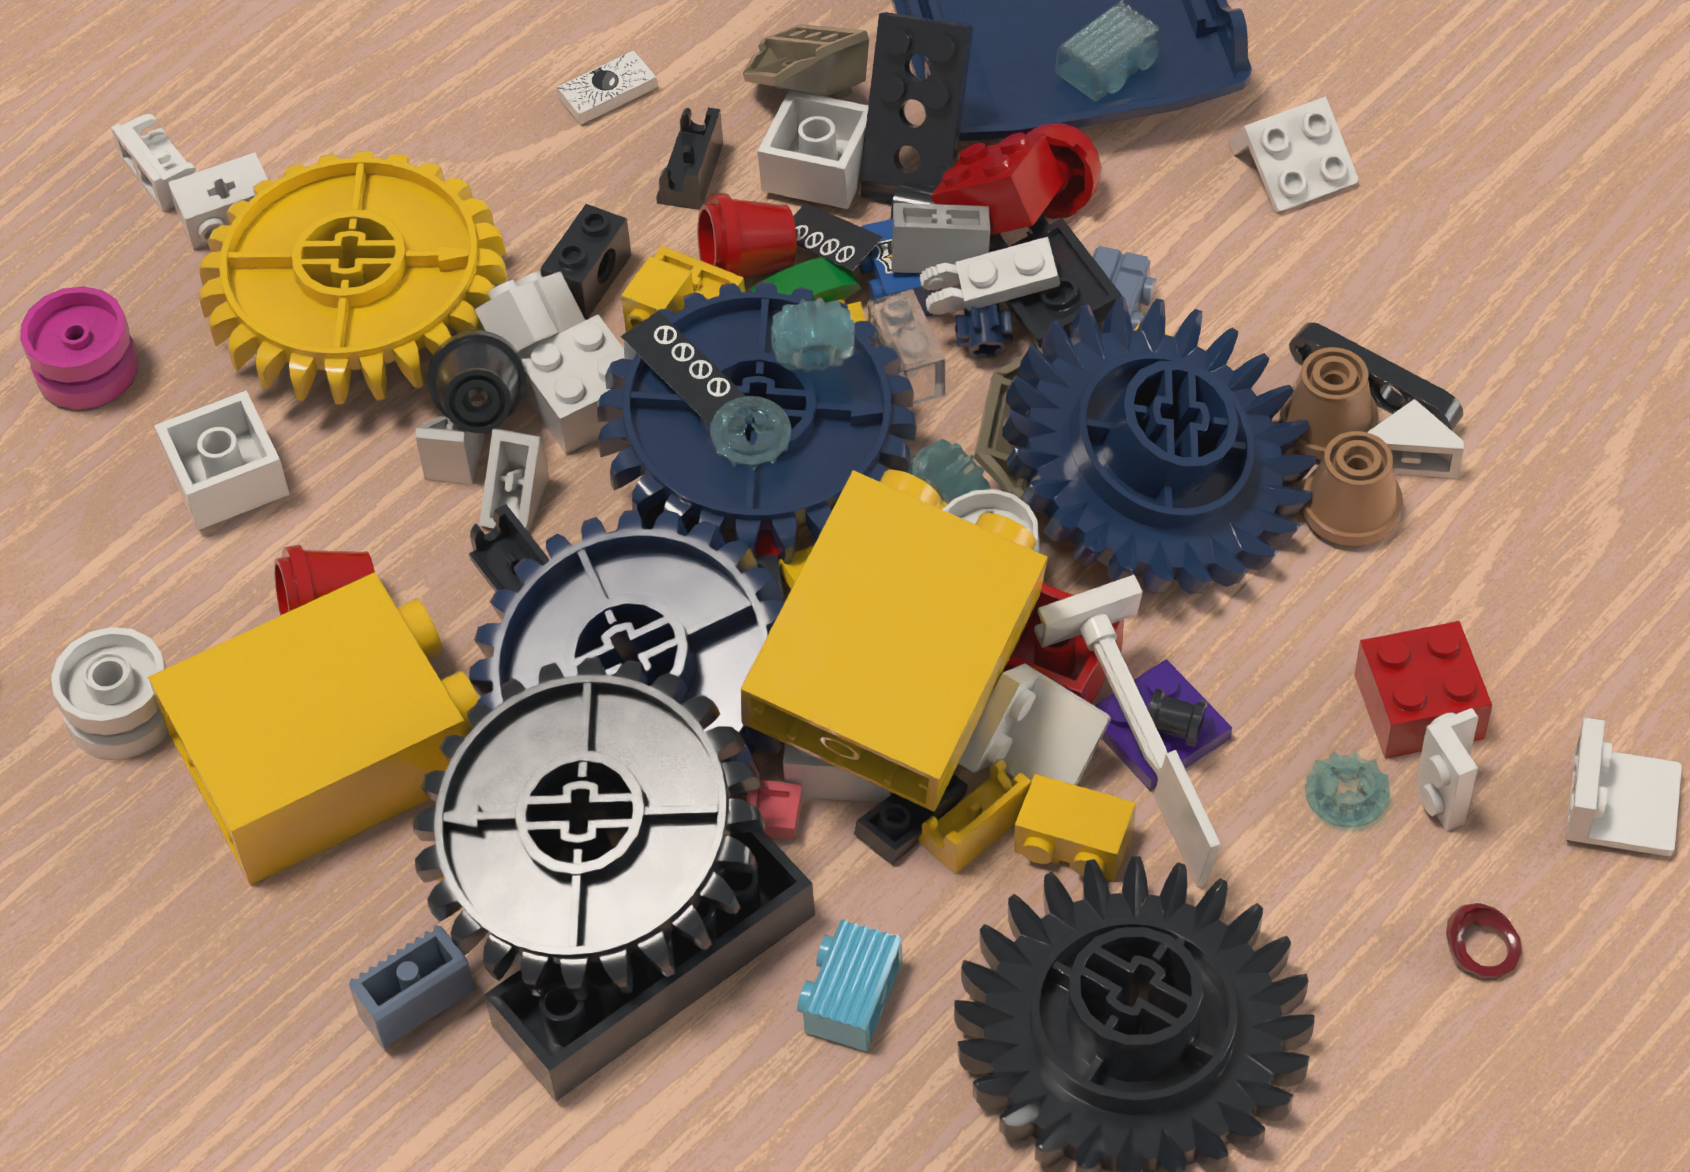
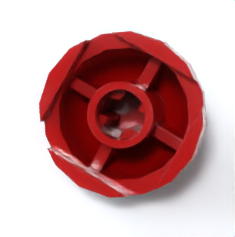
[1025,123,1102,219]

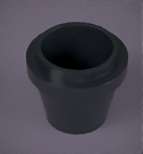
[428,330,526,433]

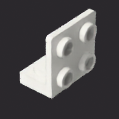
[1228,96,1359,213]
[959,664,1111,785]
[1565,717,1682,856]

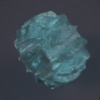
[771,297,855,373]
[908,439,990,504]

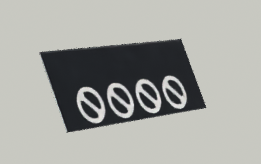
[793,203,883,271]
[620,311,747,424]

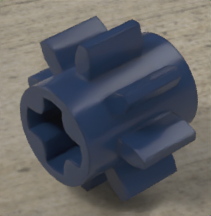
[955,303,1014,358]

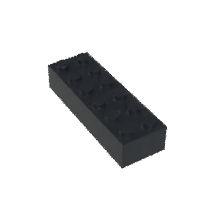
[484,830,815,1101]

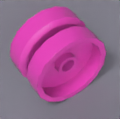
[20,286,138,410]

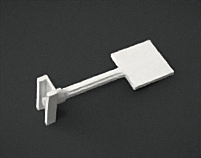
[1034,575,1221,887]

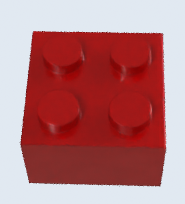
[930,132,1065,236]
[1000,583,1124,704]
[1354,621,1492,759]

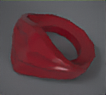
[1446,903,1522,979]

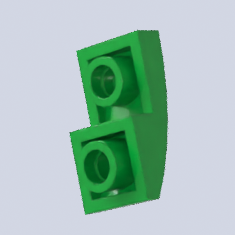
[751,257,862,305]

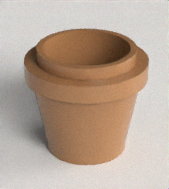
[1279,347,1378,460]
[1302,431,1403,546]

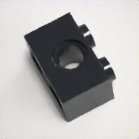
[540,204,632,320]

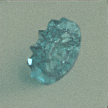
[710,396,791,470]
[1305,750,1390,827]

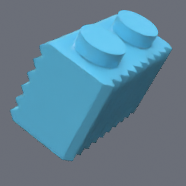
[797,919,903,1052]

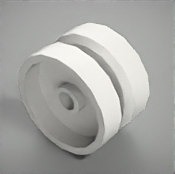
[51,627,168,760]

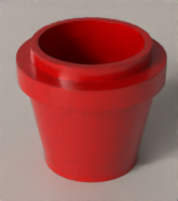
[697,193,797,279]
[274,545,375,616]

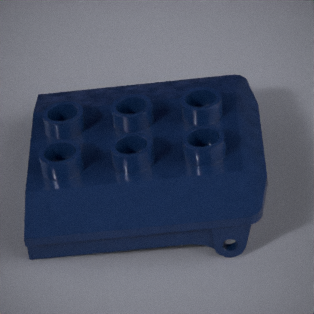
[891,0,1252,141]

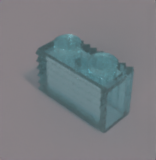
[1055,0,1159,103]

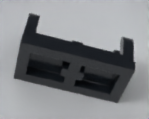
[656,107,723,210]
[469,504,550,592]

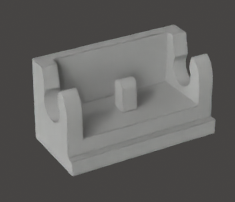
[891,203,990,273]

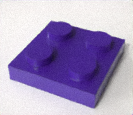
[1094,659,1232,792]

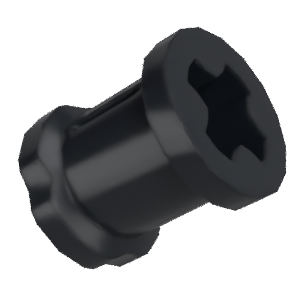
[1148,688,1207,747]

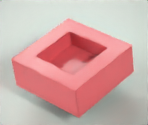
[746,780,803,840]

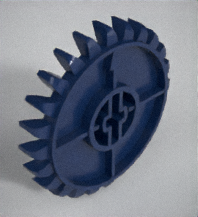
[597,282,917,563]
[1002,297,1316,595]

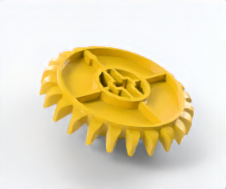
[199,151,508,404]

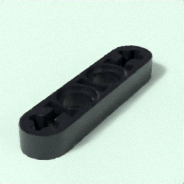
[1289,322,1463,431]

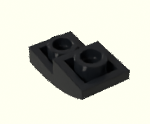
[854,774,968,864]

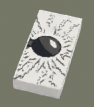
[557,50,658,125]

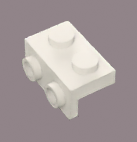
[1415,708,1478,831]

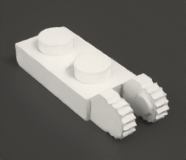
[920,237,1060,315]

